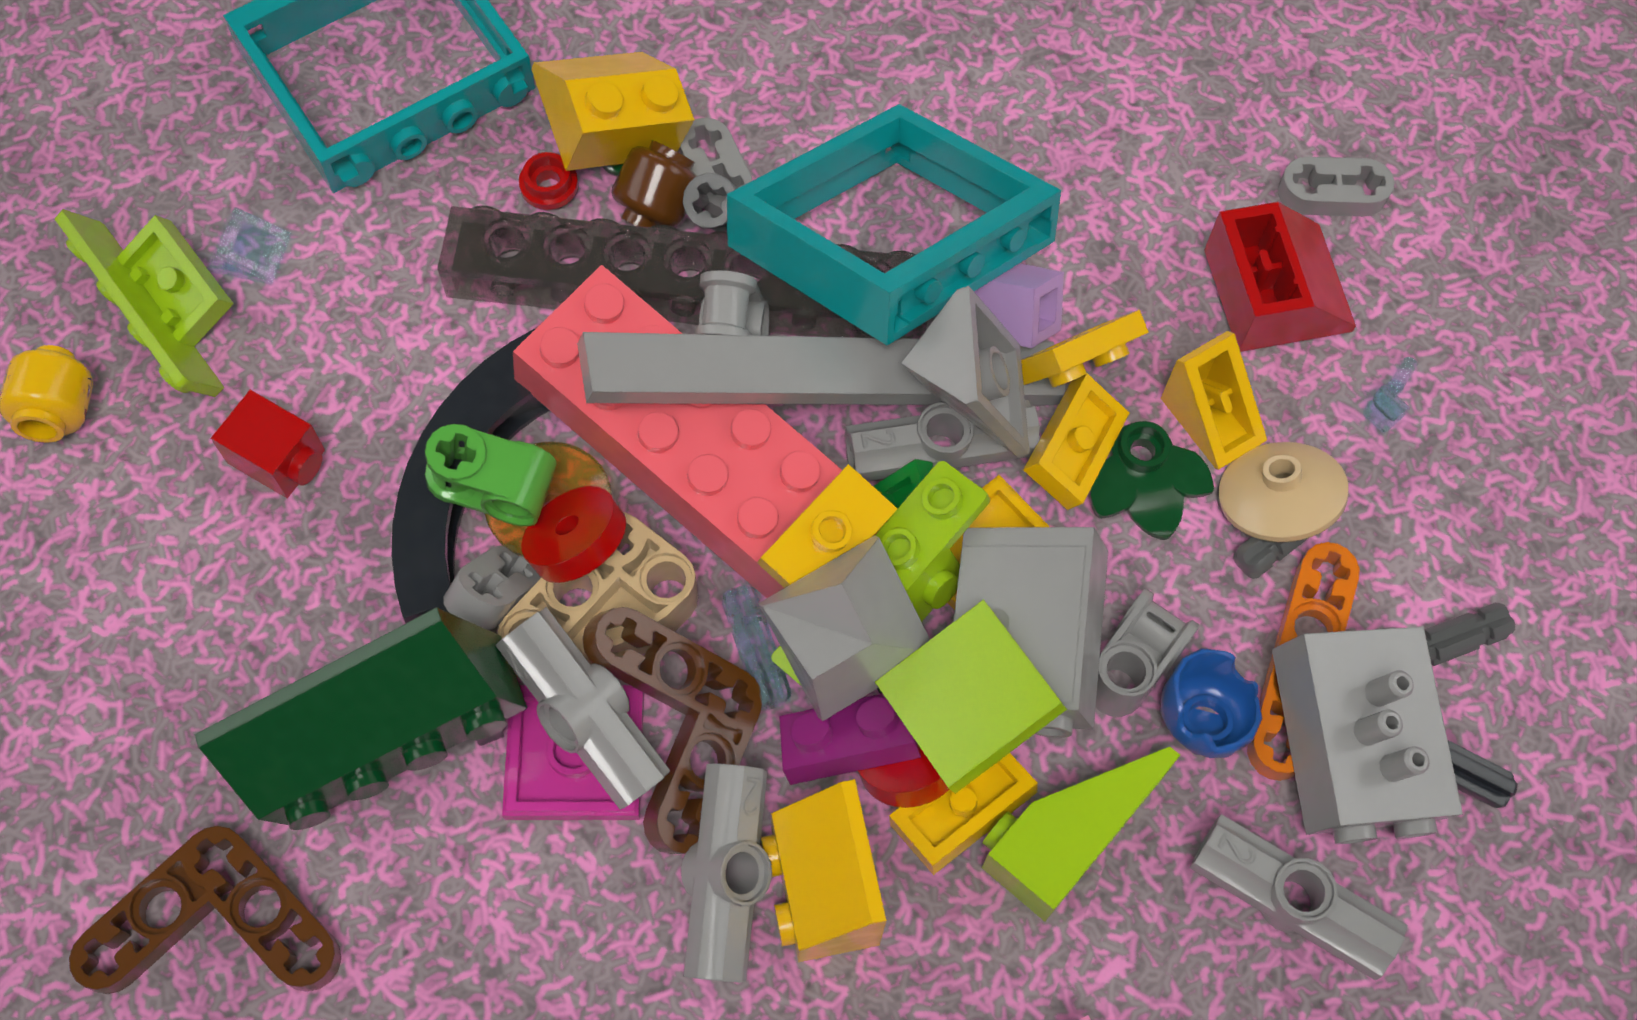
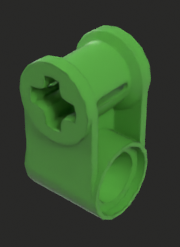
[425,424,557,526]

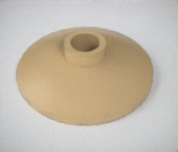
[1219,442,1349,542]

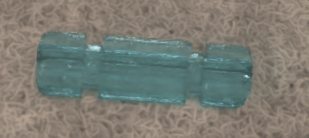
[722,585,792,711]

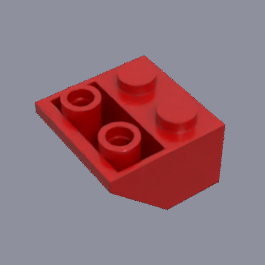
[1204,202,1356,352]

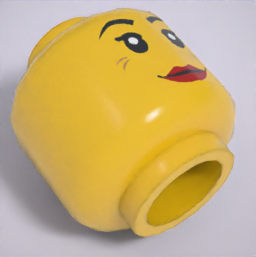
[0,345,93,443]

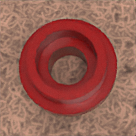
[519,152,578,210]

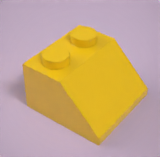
[531,52,695,171]
[761,779,887,963]

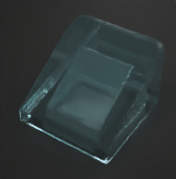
[207,207,292,285]

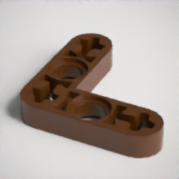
[582,607,763,854]
[69,826,341,994]

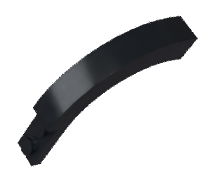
[391,328,550,746]

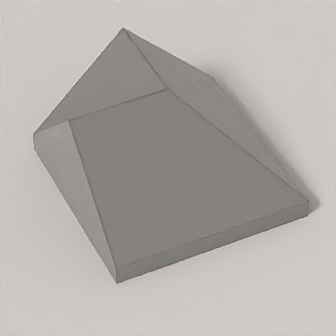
[902,286,1030,457]
[758,536,930,721]

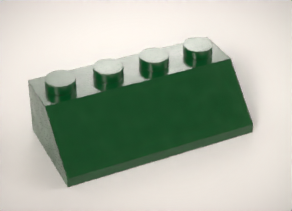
[194,607,527,830]

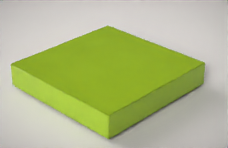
[875,599,1067,794]

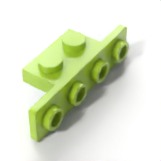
[55,209,234,397]
[771,461,990,686]

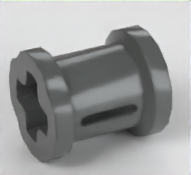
[683,173,738,233]

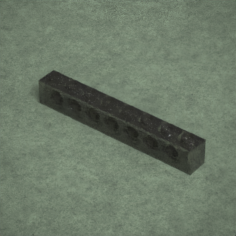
[437,206,927,339]

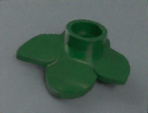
[1089,421,1214,540]

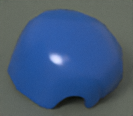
[1160,648,1262,758]

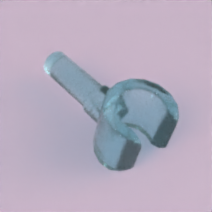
[1363,357,1418,434]

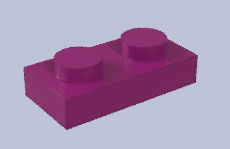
[779,693,921,785]

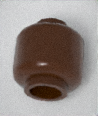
[611,140,697,234]

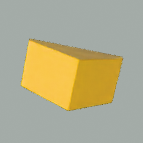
[1160,331,1267,470]

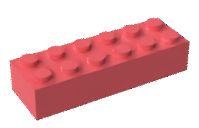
[513,265,888,598]

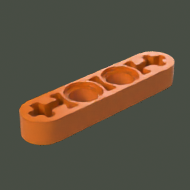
[1247,542,1360,781]

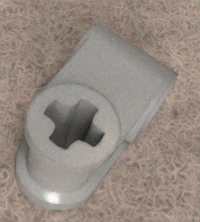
[694,271,769,336]
[1096,588,1200,717]

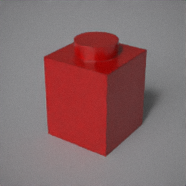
[210,389,325,499]

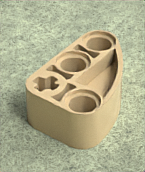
[498,512,698,678]

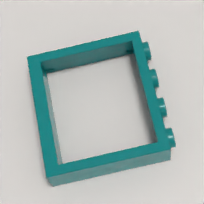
[223,0,536,193]
[727,104,1061,345]

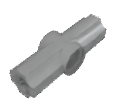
[844,399,1040,481]
[496,607,670,810]
[681,764,772,983]
[1189,814,1408,980]

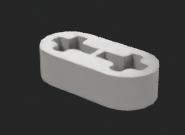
[680,117,753,217]
[1278,157,1395,217]
[443,546,541,630]

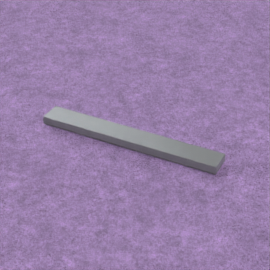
[577,332,1066,405]

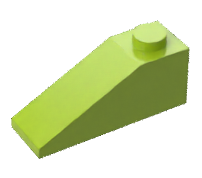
[982,746,1180,922]

